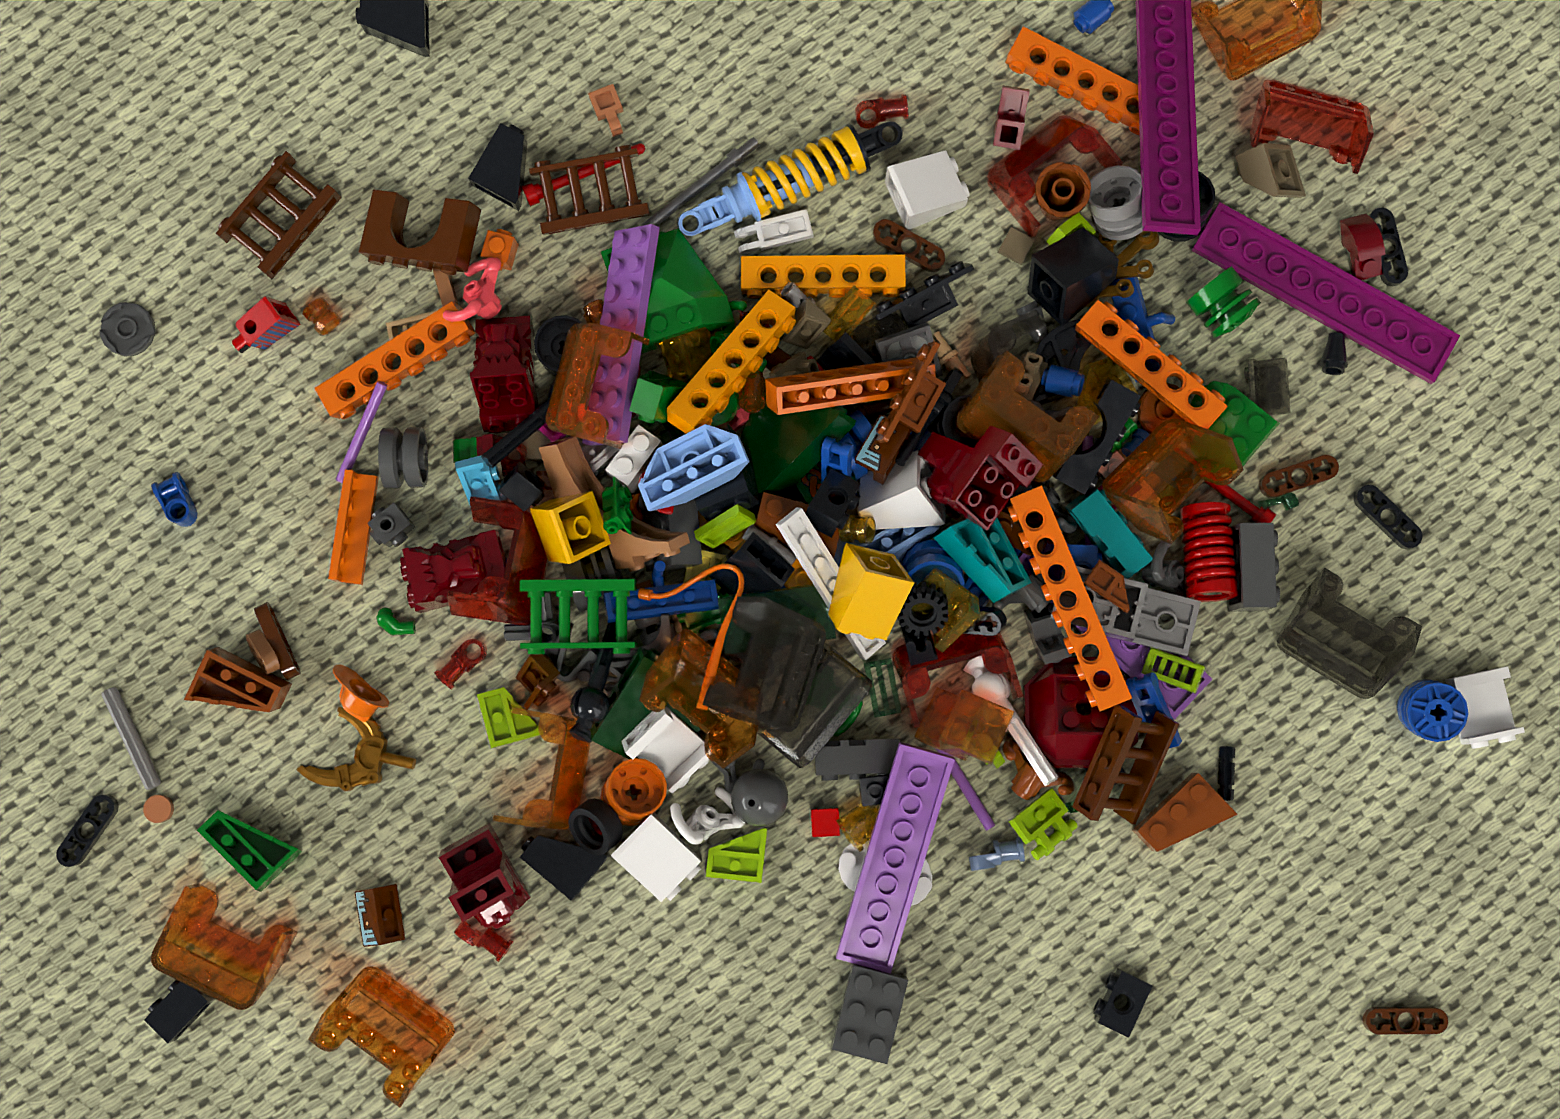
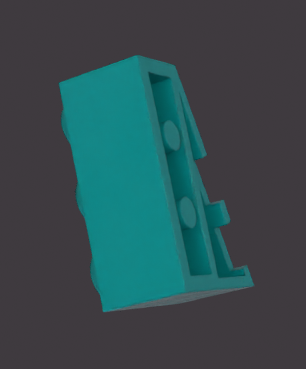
[1065,488,1153,579]
[934,518,1032,603]

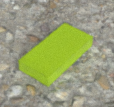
[694,504,756,548]

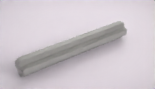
[102,687,161,790]

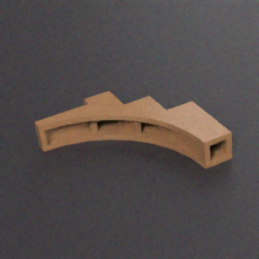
[539,436,690,572]

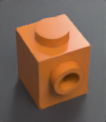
[480,229,519,271]

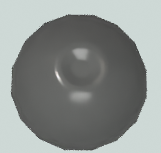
[731,769,788,826]

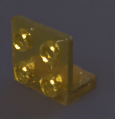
[659,327,732,383]
[912,568,980,652]

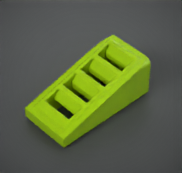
[1141,648,1205,694]

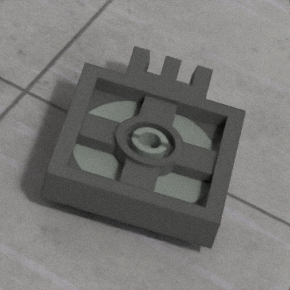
[875,322,943,378]

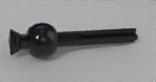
[481,365,593,468]
[569,622,616,743]

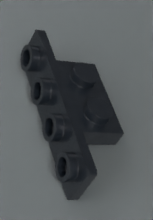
[871,261,974,329]

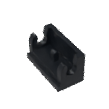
[898,608,938,666]

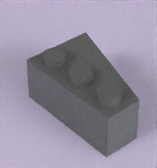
[814,739,899,781]

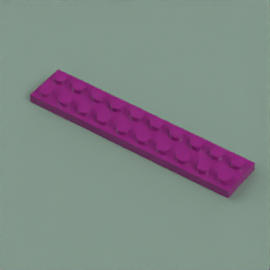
[1135,0,1201,235]
[1191,202,1460,384]

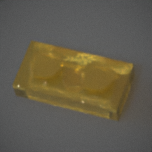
[823,285,876,341]

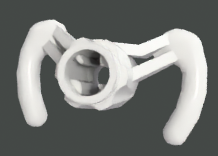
[670,786,745,844]

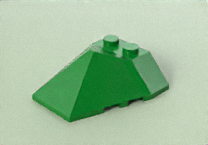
[641,228,735,354]

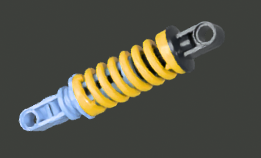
[677,121,903,236]

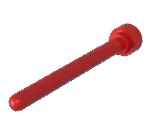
[522,143,646,207]
[1163,442,1277,523]

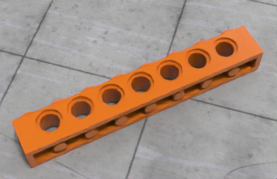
[1007,485,1132,711]

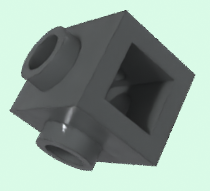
[368,503,415,547]

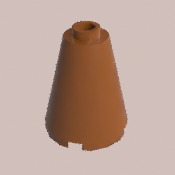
[1035,162,1091,221]

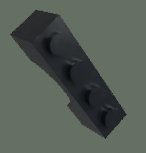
[1052,378,1141,495]

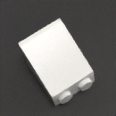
[885,150,970,230]
[857,450,946,530]
[611,813,702,902]

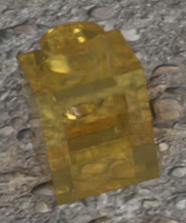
[836,802,879,852]

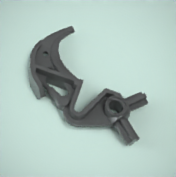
[504,592,671,696]

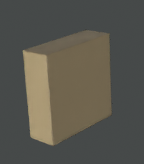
[998,227,1035,265]

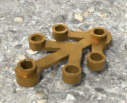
[1085,231,1159,307]

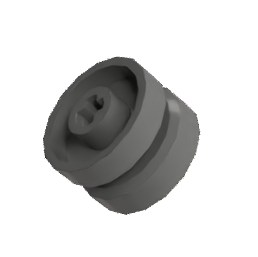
[378,427,428,489]

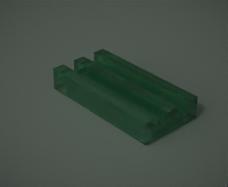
[864,658,902,718]

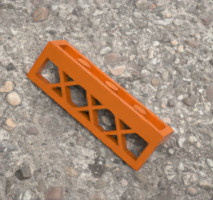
[328,469,379,585]

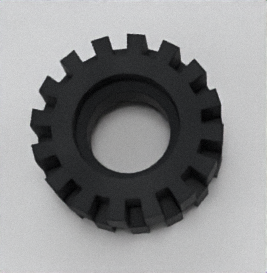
[897,581,948,636]

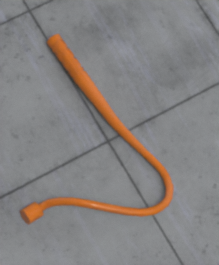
[638,563,745,710]

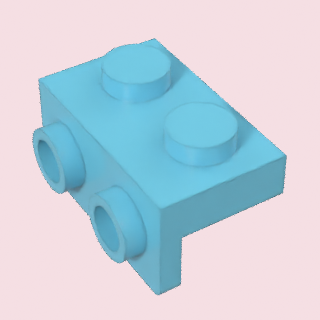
[455,455,507,512]

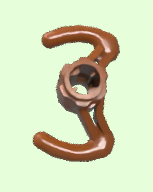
[1002,739,1075,800]

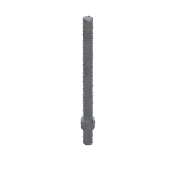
[640,137,760,226]

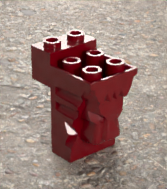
[470,315,538,433]
[917,425,1043,531]
[400,529,513,613]
[438,823,531,929]

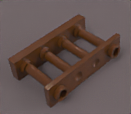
[529,145,650,235]
[216,151,341,280]
[1072,705,1179,825]

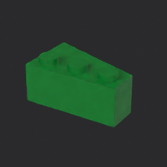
[629,370,688,423]
[197,810,302,892]

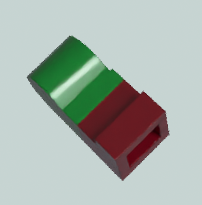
[453,434,505,463]

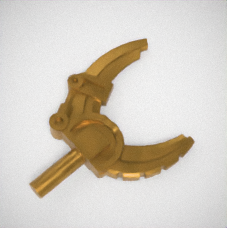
[296,707,416,791]

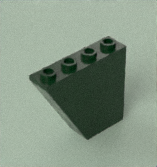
[741,391,856,497]
[590,647,738,759]

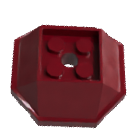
[1023,657,1138,768]

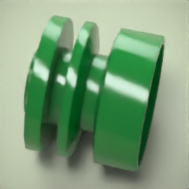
[1186,266,1261,339]

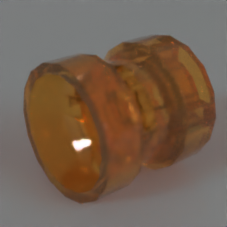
[302,297,341,336]

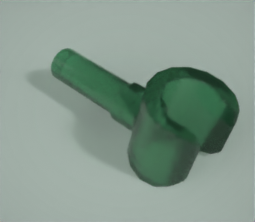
[1258,493,1299,511]

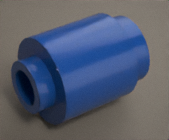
[1073,0,1114,34]
[1041,365,1085,398]

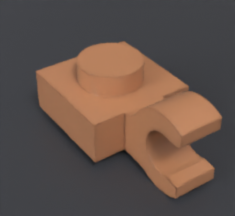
[588,84,624,137]

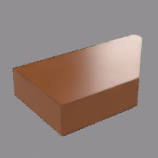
[1083,560,1130,614]

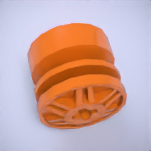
[601,758,667,826]

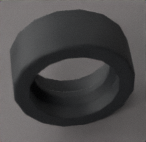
[568,798,623,856]

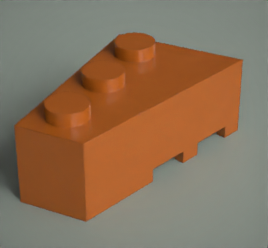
[754,492,841,559]
[184,647,292,713]
[1132,773,1238,852]

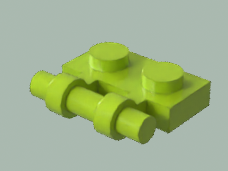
[1009,788,1078,860]

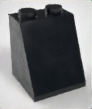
[1027,227,1119,326]
[694,422,760,522]

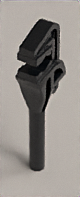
[895,367,963,466]

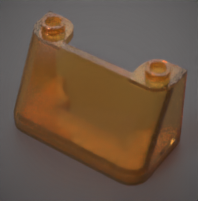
[1191,0,1322,81]

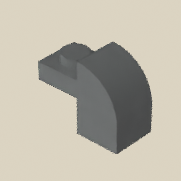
[1023,603,1072,665]

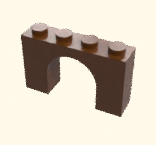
[359,189,481,275]

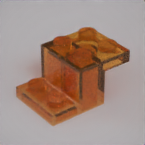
[914,687,1014,765]

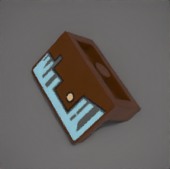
[855,415,910,485]
[355,884,405,947]

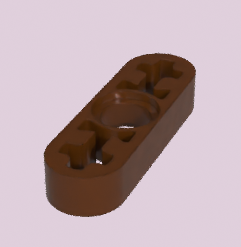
[873,219,945,272]
[1259,455,1339,498]
[254,602,301,680]
[1362,1007,1448,1035]

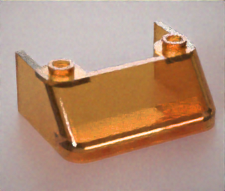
[491,707,590,830]

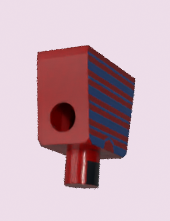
[232,296,301,353]

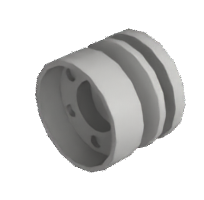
[1088,165,1143,240]

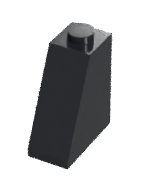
[356,0,430,57]
[468,123,528,211]
[709,532,795,595]
[520,835,610,901]

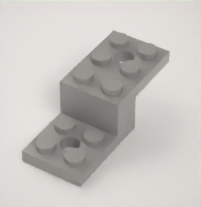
[1050,566,1201,656]

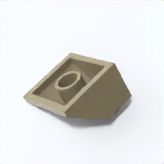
[1236,143,1306,198]

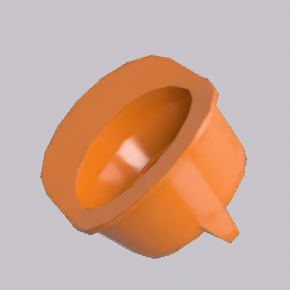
[333,665,390,722]

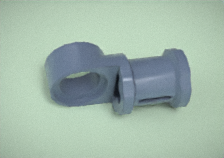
[969,836,1025,871]

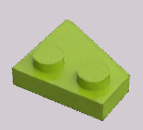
[477,687,543,749]
[706,828,767,883]

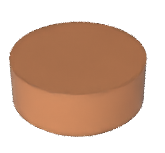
[143,795,174,823]

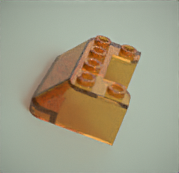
[546,323,650,449]
[957,351,1099,482]
[1102,419,1244,544]
[639,629,763,769]
[151,883,298,1010]
[308,966,455,1108]

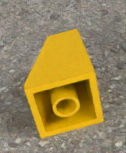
[530,491,611,564]
[828,543,914,640]

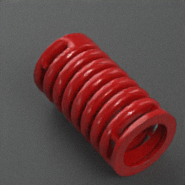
[1180,502,1238,602]

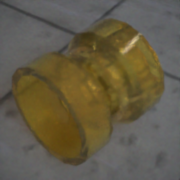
[838,514,876,544]

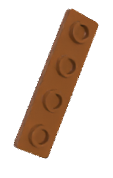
[876,341,946,443]

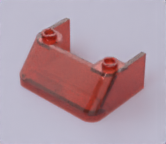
[1250,80,1374,174]
[987,115,1123,238]
[447,496,549,625]
[892,621,1023,729]

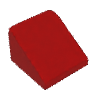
[811,808,840,837]

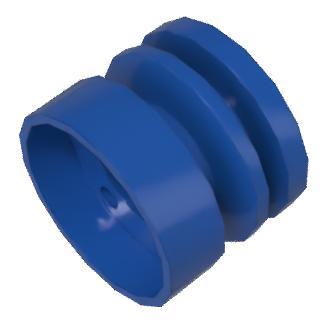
[1397,679,1468,742]

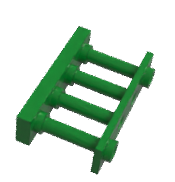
[520,579,637,654]

